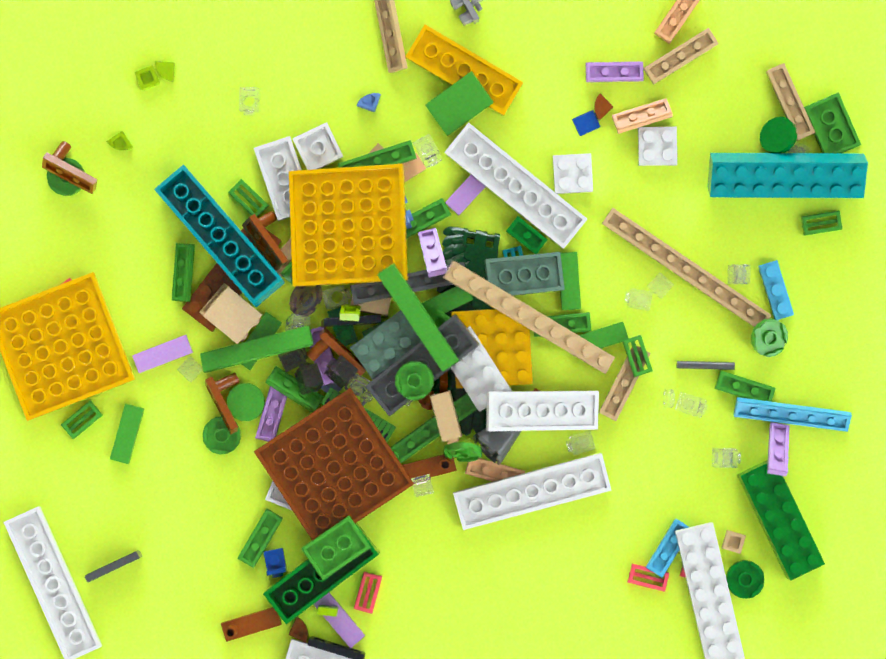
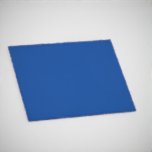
[572,110,601,136]

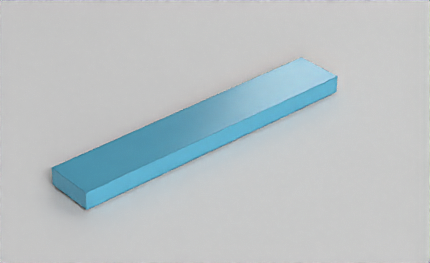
[733,397,852,432]

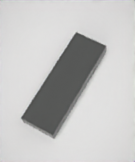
[85,550,143,583]

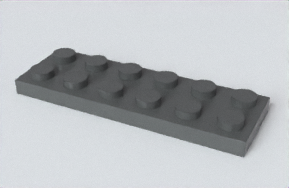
[365,314,480,417]

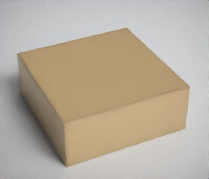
[721,530,746,554]

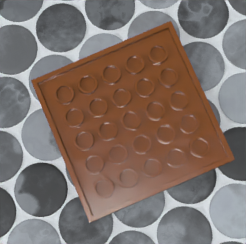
[254,387,414,540]

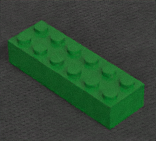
[737,460,825,581]
[263,523,380,625]

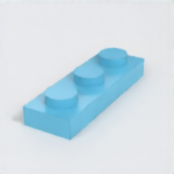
[758,260,794,320]

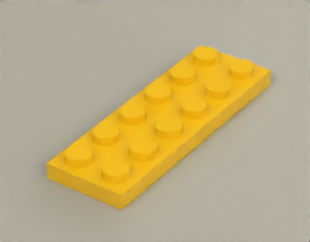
[405,24,524,116]

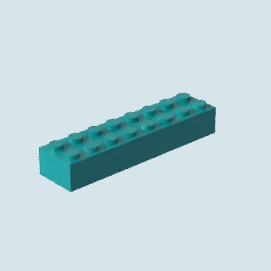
[707,153,868,198]
[154,164,285,307]

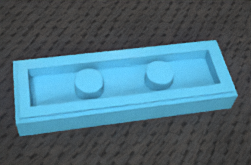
[646,518,689,578]

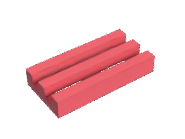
[627,563,670,592]
[354,571,382,614]

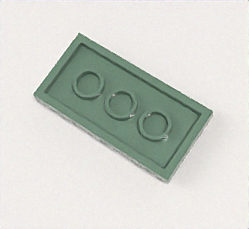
[484,252,565,296]
[350,310,421,379]

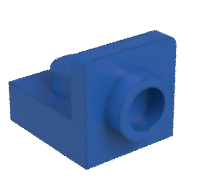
[264,548,287,578]

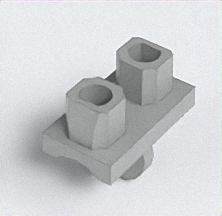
[450,0,483,26]

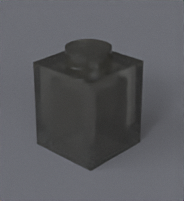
[278,348,309,373]
[324,355,358,388]
[294,363,324,395]

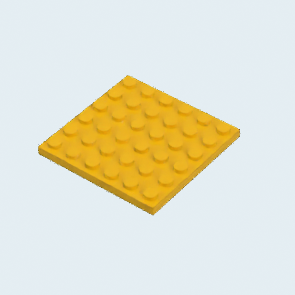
[289,164,408,287]
[0,272,135,421]

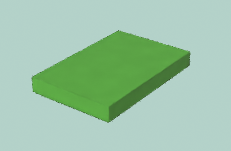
[425,71,494,136]
[804,92,861,153]
[301,515,371,580]

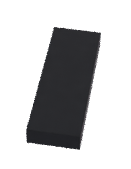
[321,315,381,328]
[308,636,366,659]

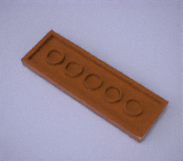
[182,228,282,332]

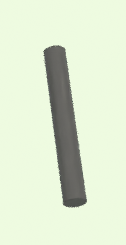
[676,361,735,370]

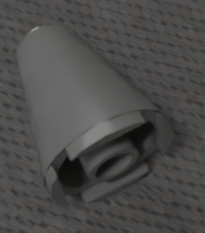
[472,428,521,465]

